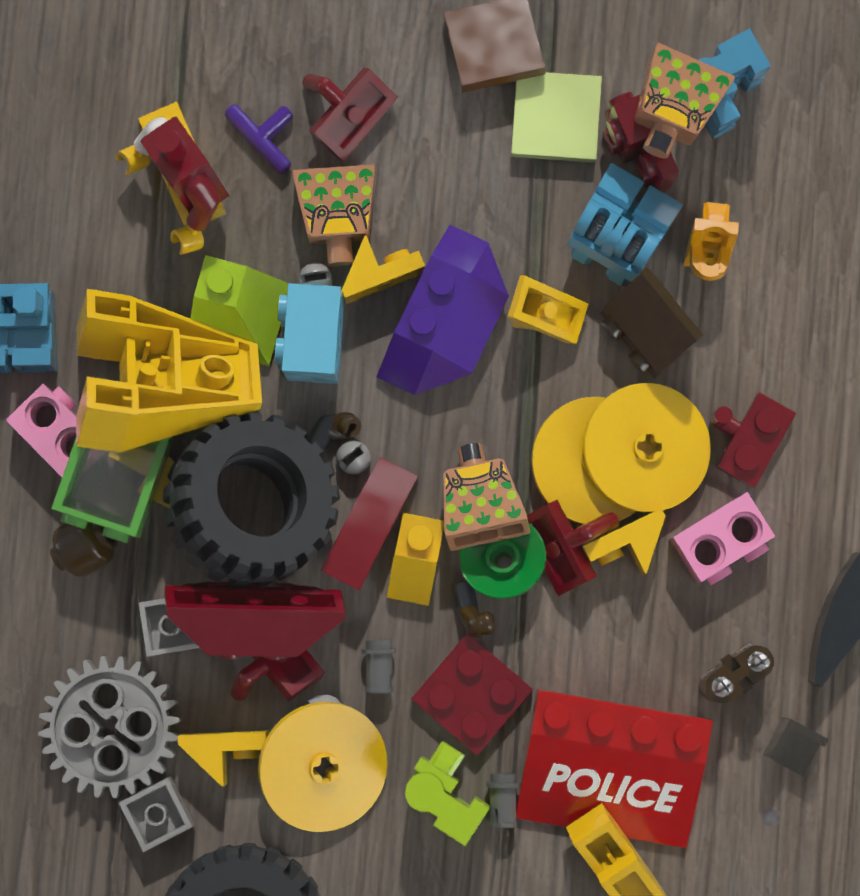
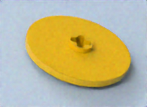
[583,383,711,512]
[531,397,657,524]
[258,702,387,832]

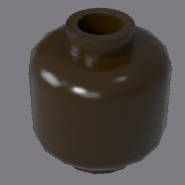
[50,521,118,577]

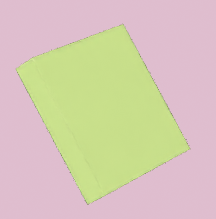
[511,72,602,163]

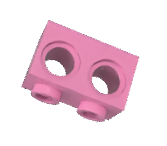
[6,384,107,477]
[669,492,775,585]

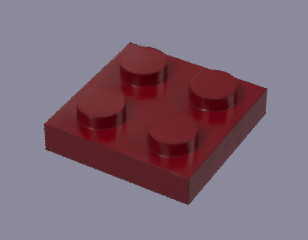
[411,633,533,755]

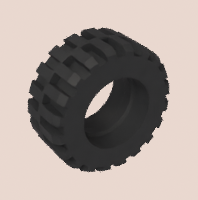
[163,412,340,588]
[165,843,320,896]

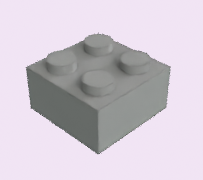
[138,598,200,657]
[119,776,195,852]

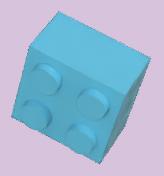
[275,283,344,384]

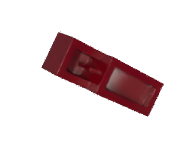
[320,457,418,591]

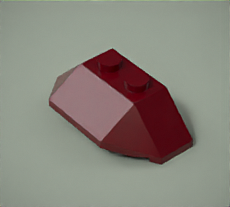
[164,581,346,660]

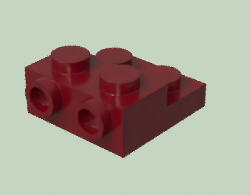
[603,92,679,192]

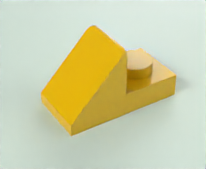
[342,235,425,304]
[507,275,588,344]
[582,508,665,575]
[386,513,444,606]
[178,730,269,787]

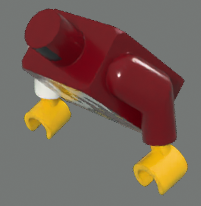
[115,116,229,255]

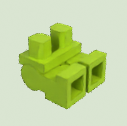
[405,741,490,846]

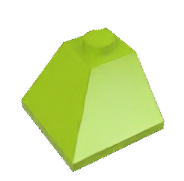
[190,255,288,367]

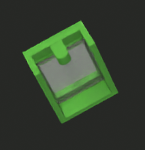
[51,437,175,543]

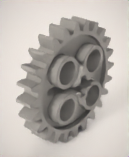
[38,656,182,798]

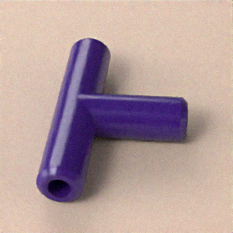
[225,104,293,174]

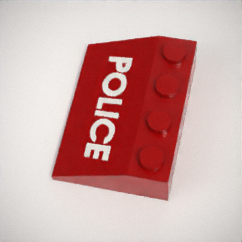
[516,689,713,848]

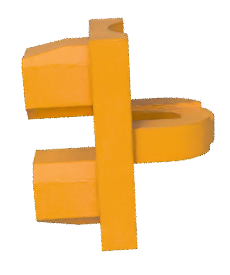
[684,202,739,281]

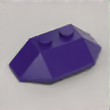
[376,225,509,396]

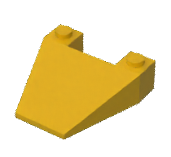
[76,289,262,453]

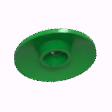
[459,524,546,599]

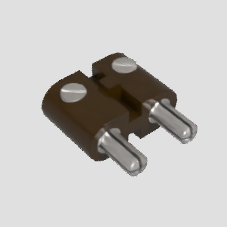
[699,643,774,703]

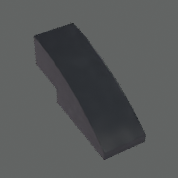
[808,552,860,687]

